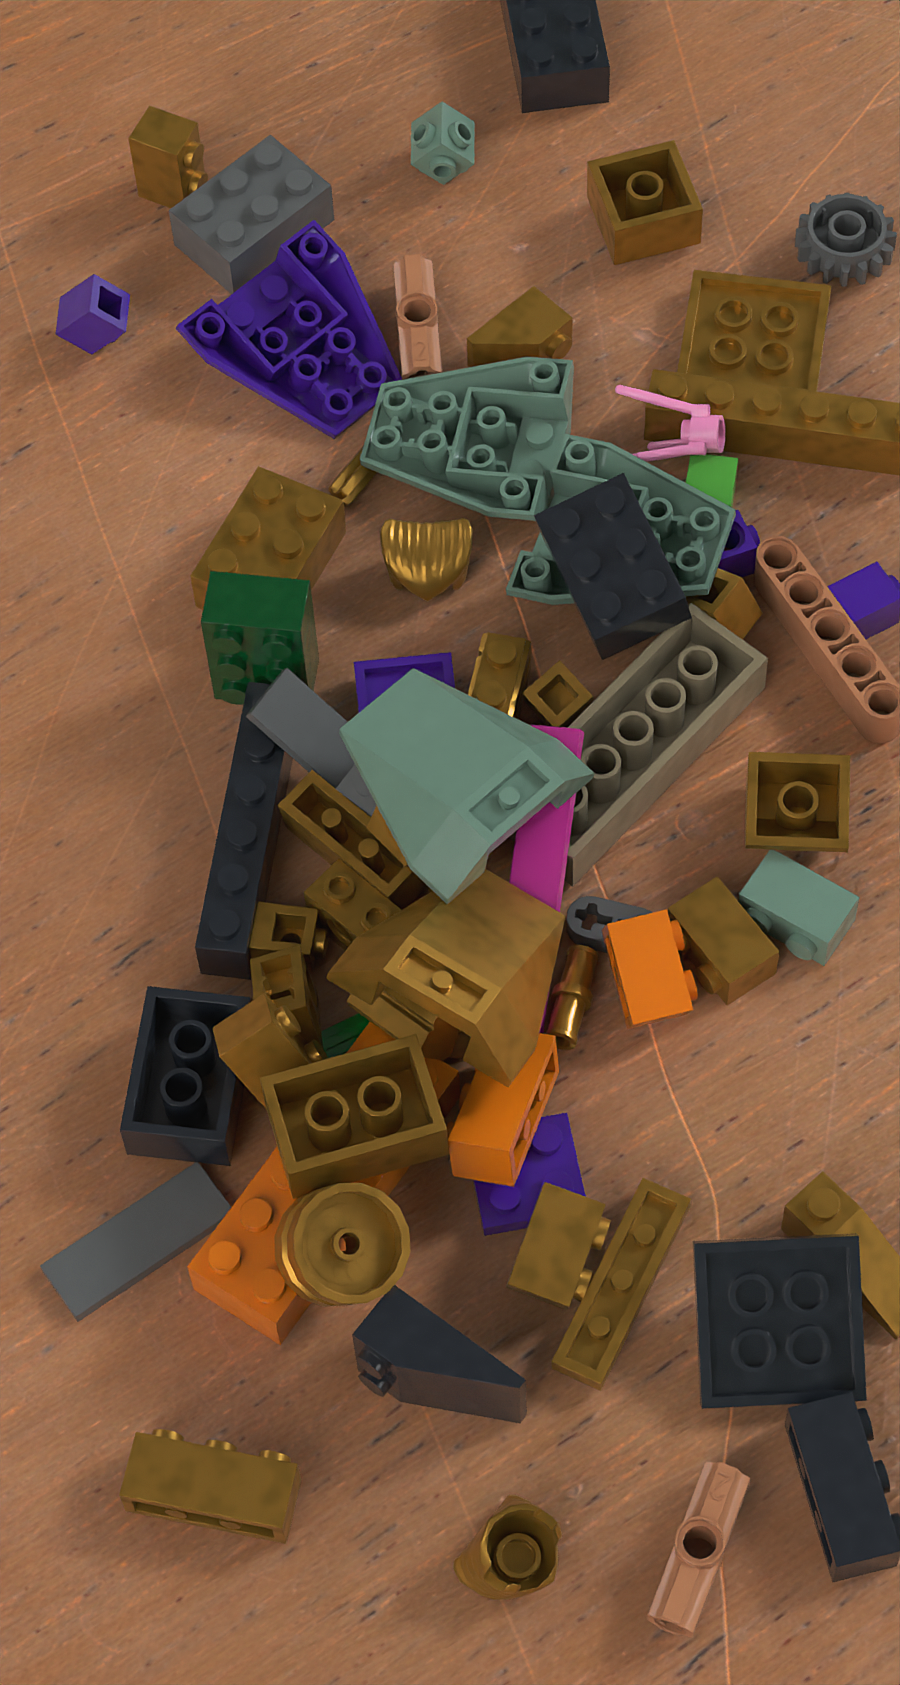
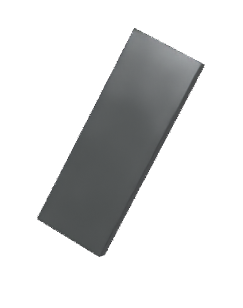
[246,668,371,817]
[40,1161,231,1322]

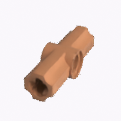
[393,254,442,380]
[647,1461,751,1638]

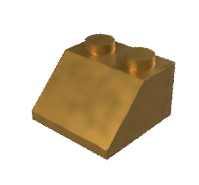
[745,752,850,853]

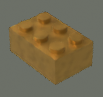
[190,466,347,610]
[260,1034,449,1199]

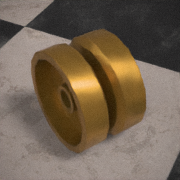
[274,1183,410,1307]

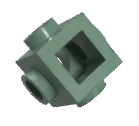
[410,101,475,185]

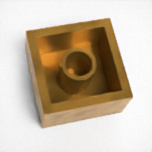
[587,140,703,265]

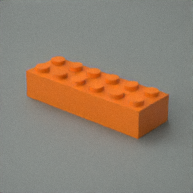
[187,1021,460,1345]

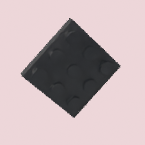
[693,1233,867,1409]

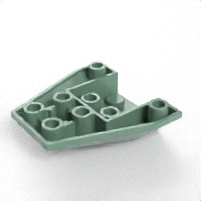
[360,357,574,521]
[506,434,736,605]
[339,668,595,904]

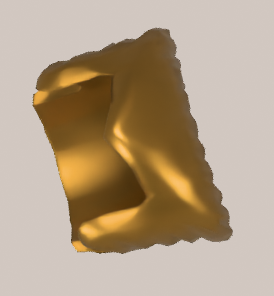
[380,518,473,602]
[453,1495,562,1600]

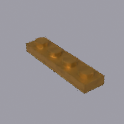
[551,1178,691,1391]

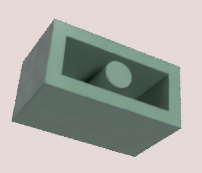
[738,850,860,966]

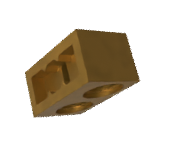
[250,945,324,1050]

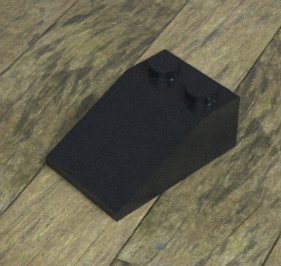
[352,1285,527,1423]

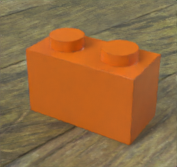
[601,909,698,1029]

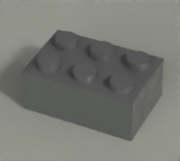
[169,135,335,294]

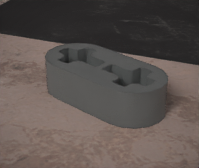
[567,896,653,953]

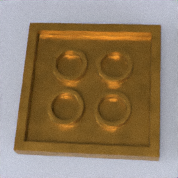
[677,270,831,391]

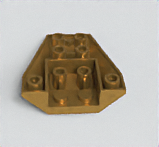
[326,869,566,1088]

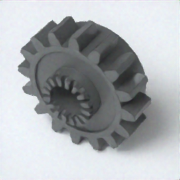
[795,193,897,287]

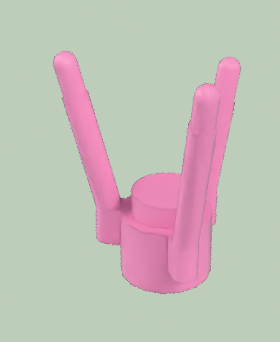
[615,385,725,462]

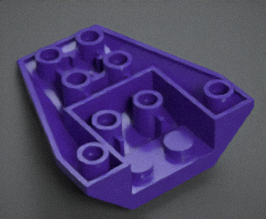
[176,220,402,439]

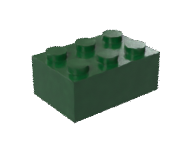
[201,571,319,705]

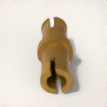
[545,945,599,1050]

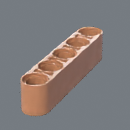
[754,536,900,743]

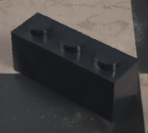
[785,1392,900,1583]

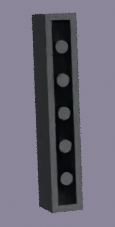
[195,682,293,980]

